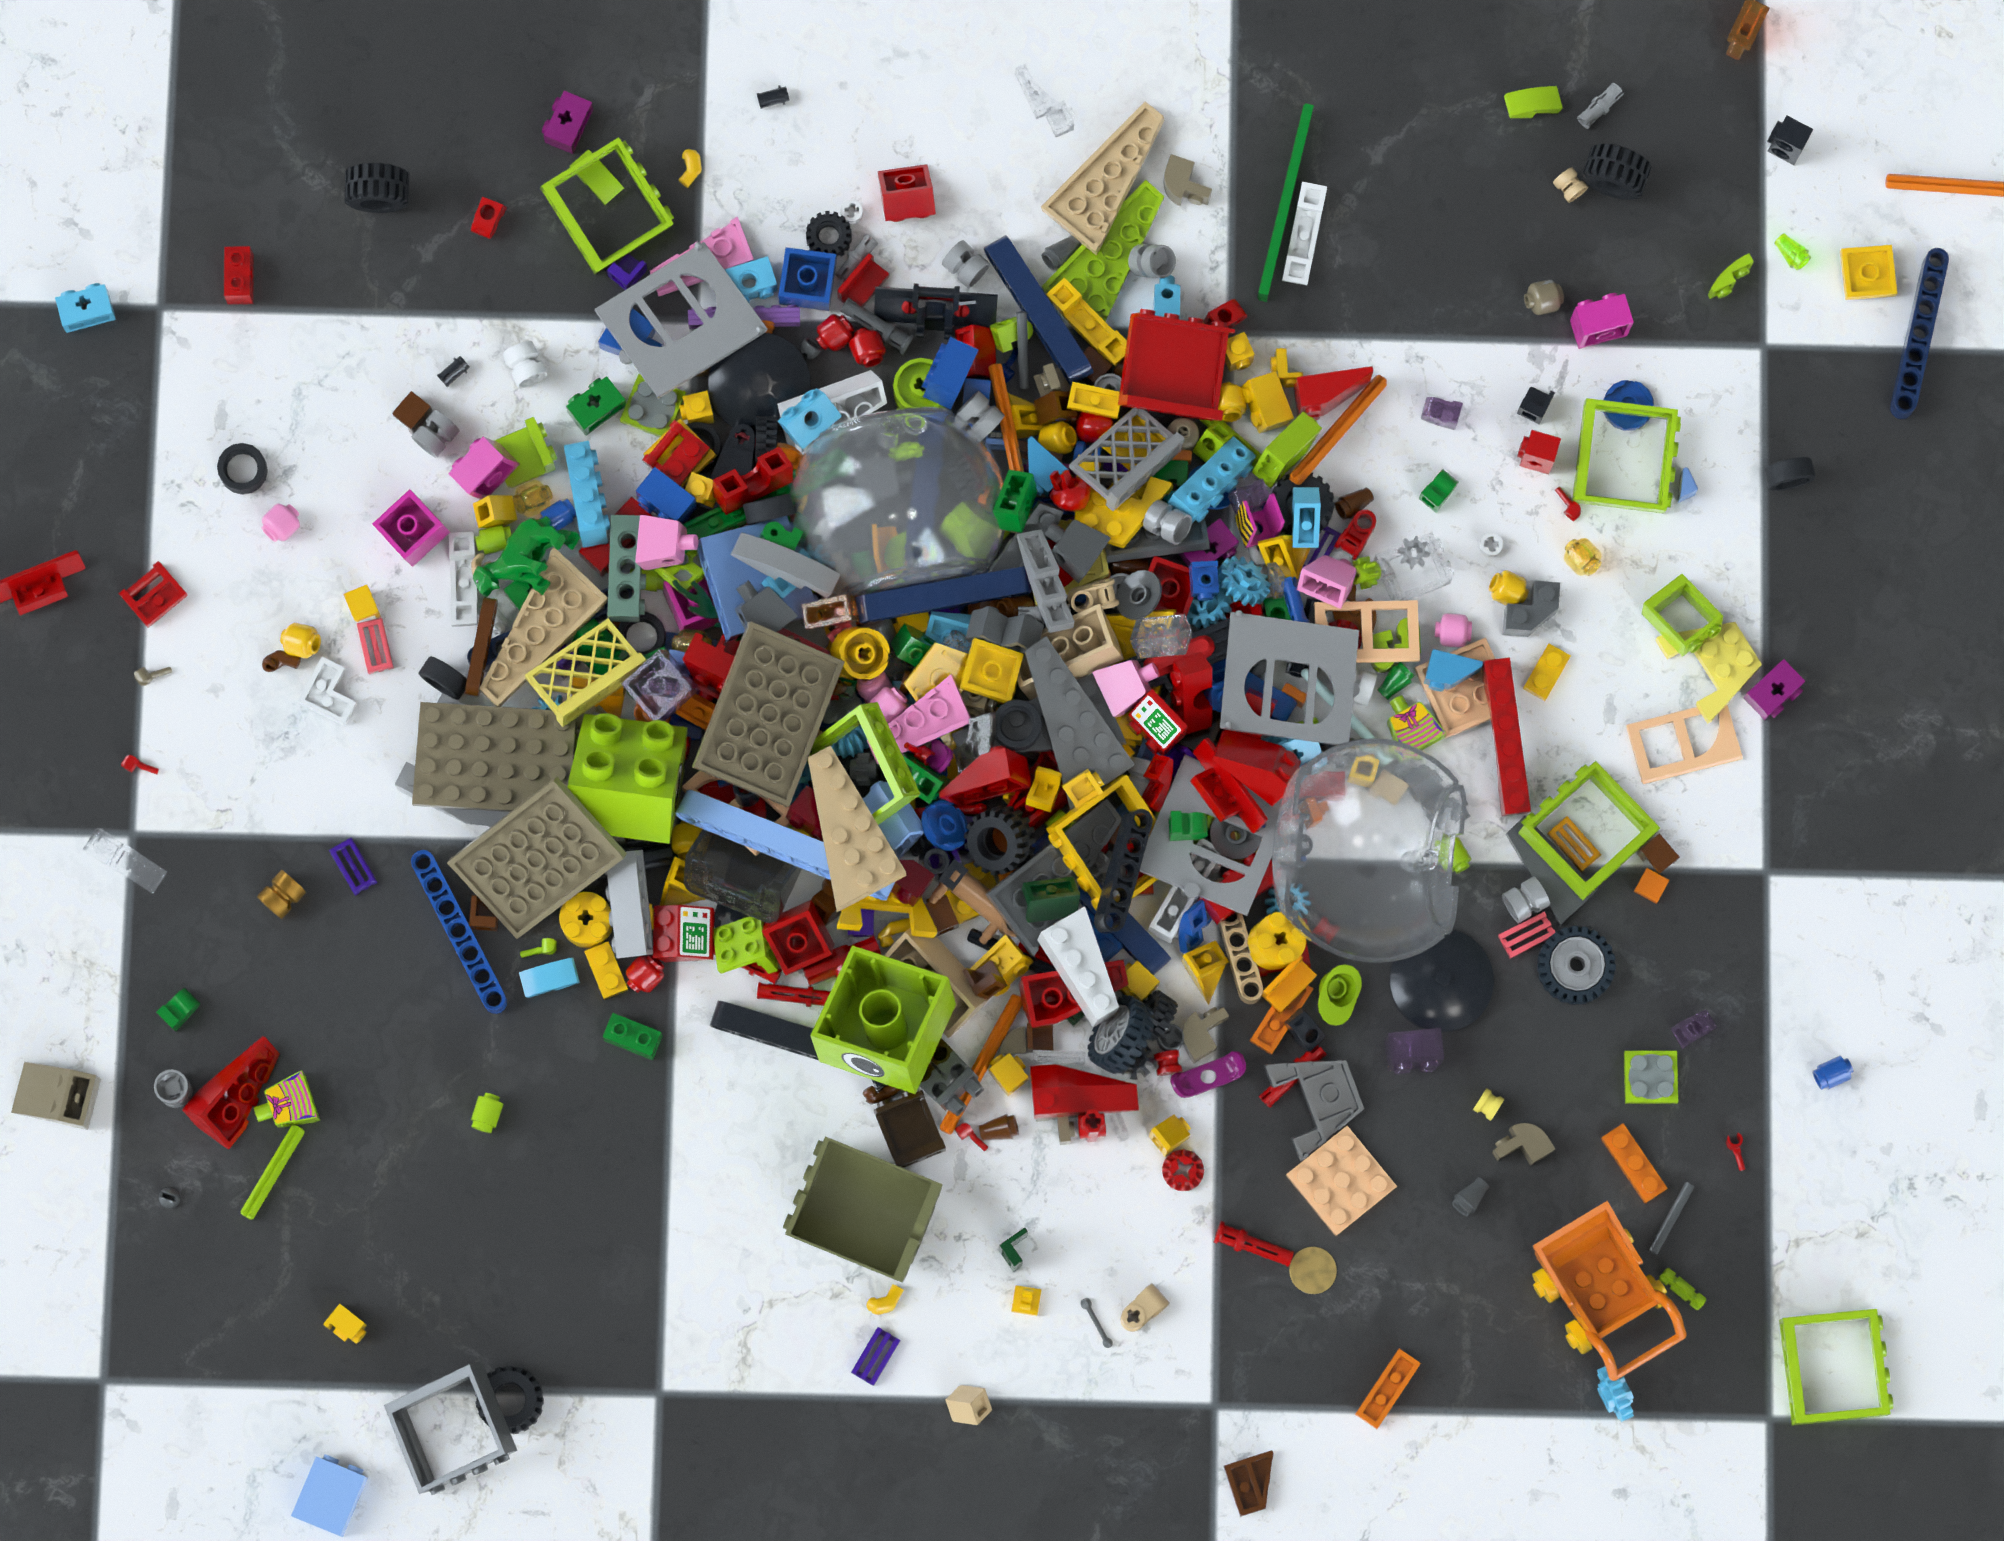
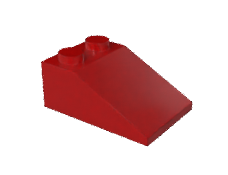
[1293,366,1373,420]
[1212,730,1301,807]
[939,746,1031,805]

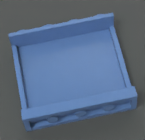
[697,516,820,642]

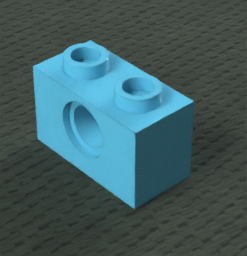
[724,256,778,303]
[778,388,842,449]

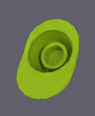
[1318,964,1362,1026]

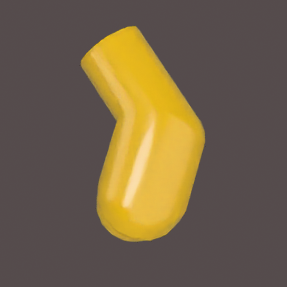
[877,918,911,948]
[866,1284,904,1315]

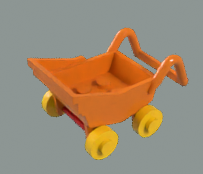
[1532,1201,1687,1381]

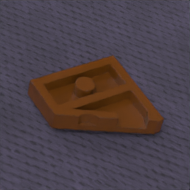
[1223,1450,1273,1517]

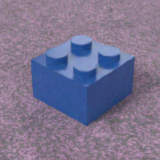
[778,247,837,311]
[922,337,978,410]
[635,467,697,524]

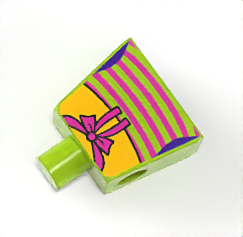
[1387,695,1446,762]
[254,1071,321,1128]

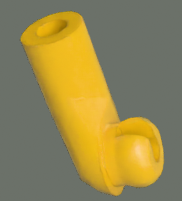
[678,149,702,188]

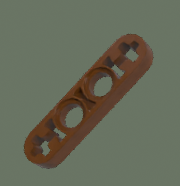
[465,597,498,697]

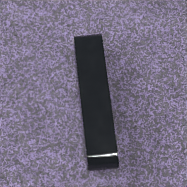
[1094,809,1153,934]
[710,1000,819,1061]

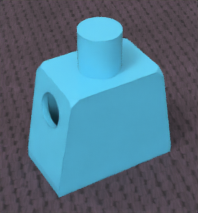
[1153,275,1181,320]

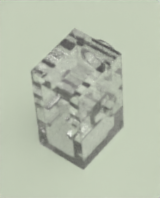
[1130,614,1192,659]

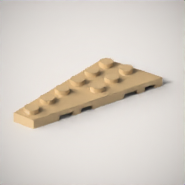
[1041,101,1164,256]
[479,548,608,707]
[808,746,907,912]

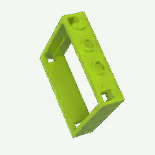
[540,137,674,274]
[1572,398,1681,514]
[807,702,921,825]
[1518,761,1660,900]
[1779,1309,1894,1425]

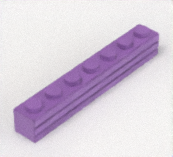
[688,305,800,329]

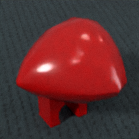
[1076,412,1113,443]
[1049,470,1091,512]

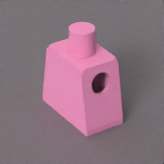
[635,515,699,570]
[1297,555,1356,609]
[1092,660,1160,717]

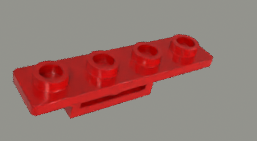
[0,550,86,616]
[1190,738,1268,834]

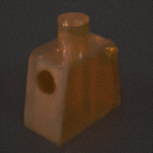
[1726,0,1770,60]
[801,594,859,630]

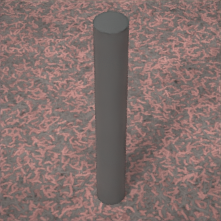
[1016,311,1030,389]
[1648,1182,1694,1255]

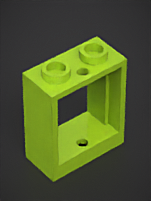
[1252,412,1322,489]
[1641,574,1723,657]

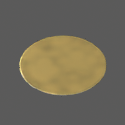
[1289,1247,1337,1294]

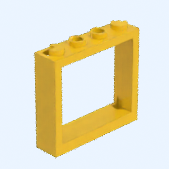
[1046,775,1158,910]

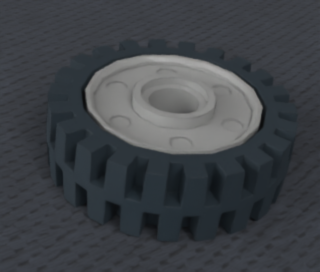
[1537,926,1616,1005]
[1087,995,1154,1074]

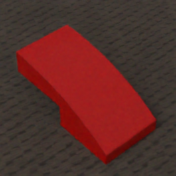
[1141,754,1173,812]

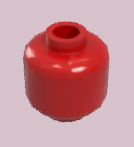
[816,314,855,352]
[849,328,886,368]
[626,954,664,993]

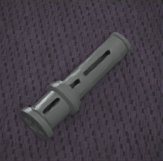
[840,298,915,355]

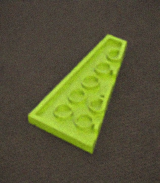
[1042,180,1164,322]

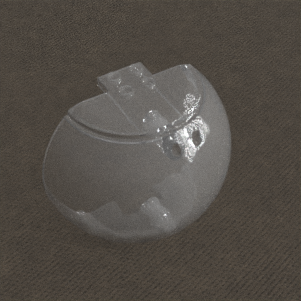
[790,407,1005,603]
[1272,738,1467,963]

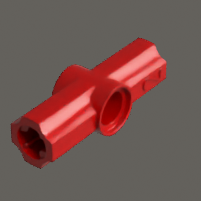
[802,936,882,986]
[1078,1109,1106,1142]

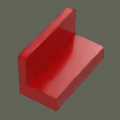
[837,253,890,307]
[955,324,996,379]

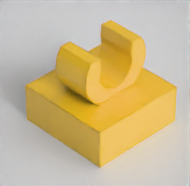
[1011,1285,1042,1316]

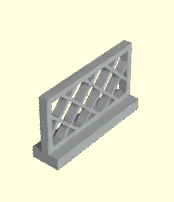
[1069,408,1185,511]

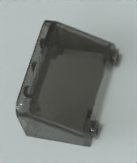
[684,829,802,923]

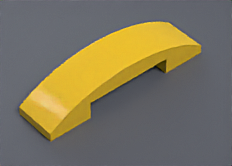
[1046,278,1127,366]

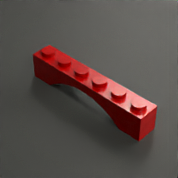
[1481,657,1531,817]

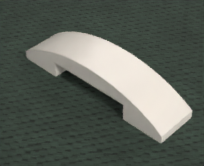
[1282,182,1327,286]
[448,531,478,627]

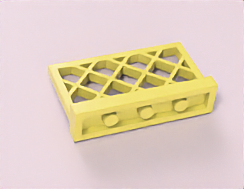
[525,619,646,727]

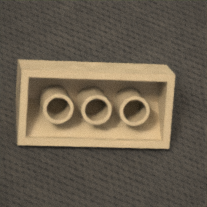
[1017,604,1124,700]
[884,928,989,1038]

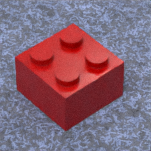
[762,900,835,976]

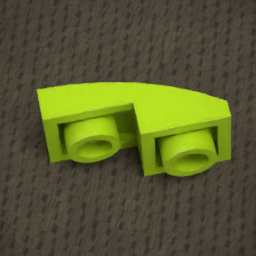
[1504,86,1563,118]
[569,149,624,205]
[1708,253,1754,299]

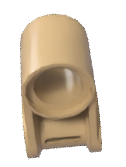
[1067,578,1119,613]
[1120,1283,1170,1332]

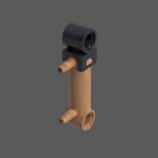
[918,848,1017,944]

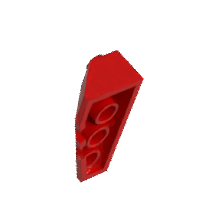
[1018,959,1129,1028]
[182,1036,280,1149]
[1030,1064,1139,1119]

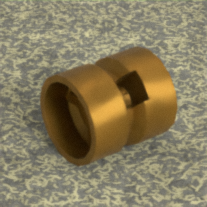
[257,870,307,919]

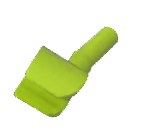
[520,938,557,958]

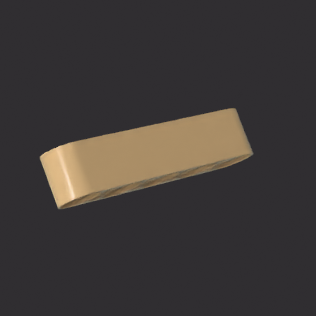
[1215,878,1263,1004]

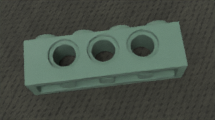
[607,515,646,622]

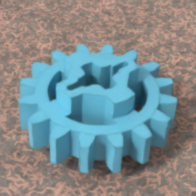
[1218,556,1271,607]
[1185,576,1233,628]
[1597,1366,1634,1422]

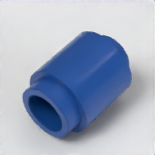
[540,499,577,530]
[1812,1056,1854,1090]

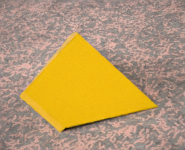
[1008,393,1045,439]
[1258,535,1311,585]
[660,857,714,906]
[1181,940,1229,1005]

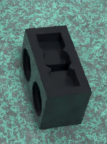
[1767,115,1814,165]

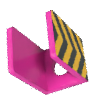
[1234,493,1285,548]

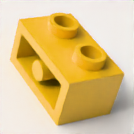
[1241,371,1294,434]

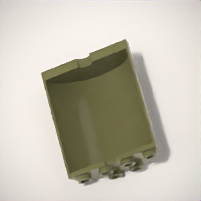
[783,1136,943,1283]

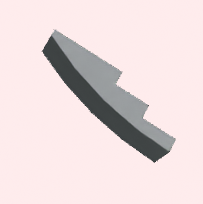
[1017,529,1075,633]
[730,532,840,598]

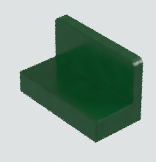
[1022,876,1080,923]
[998,1228,1028,1272]

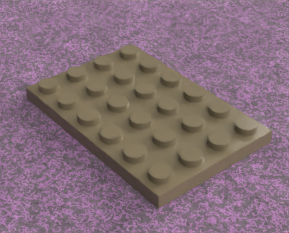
[692,621,844,807]
[412,702,577,812]
[447,776,627,939]

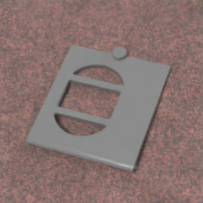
[595,242,768,399]
[1220,610,1360,747]
[1140,755,1295,916]

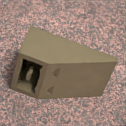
[11,1062,101,1130]

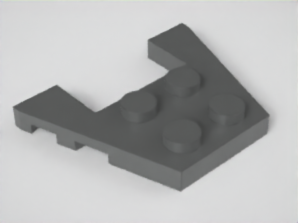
[1264,1059,1364,1161]

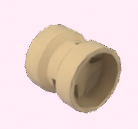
[1553,167,1588,203]

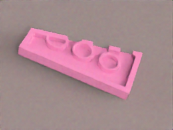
[650,216,754,296]
[867,674,973,764]

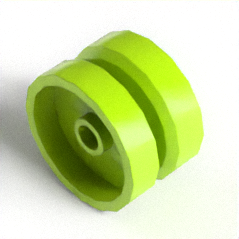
[893,358,945,421]

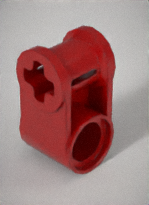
[1334,510,1376,561]

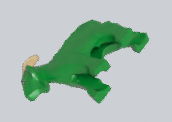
[471,516,581,597]

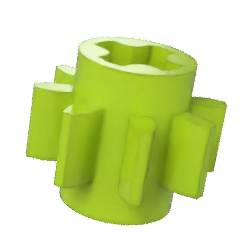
[1352,556,1381,590]

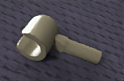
[134,667,172,686]

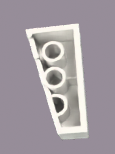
[777,370,887,456]
[1037,906,1119,1027]

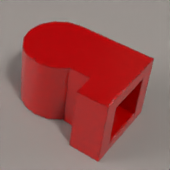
[471,196,507,239]
[1203,299,1247,329]

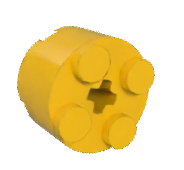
[830,626,890,680]
[559,892,613,948]
[1247,912,1307,970]

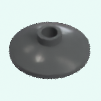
[1116,570,1162,620]
[1210,814,1262,860]

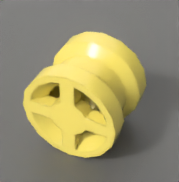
[1473,1088,1504,1121]

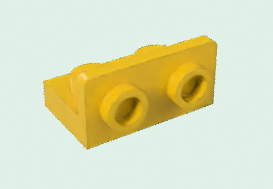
[970,935,1033,997]

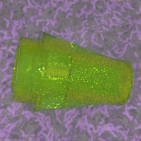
[1774,233,1811,271]

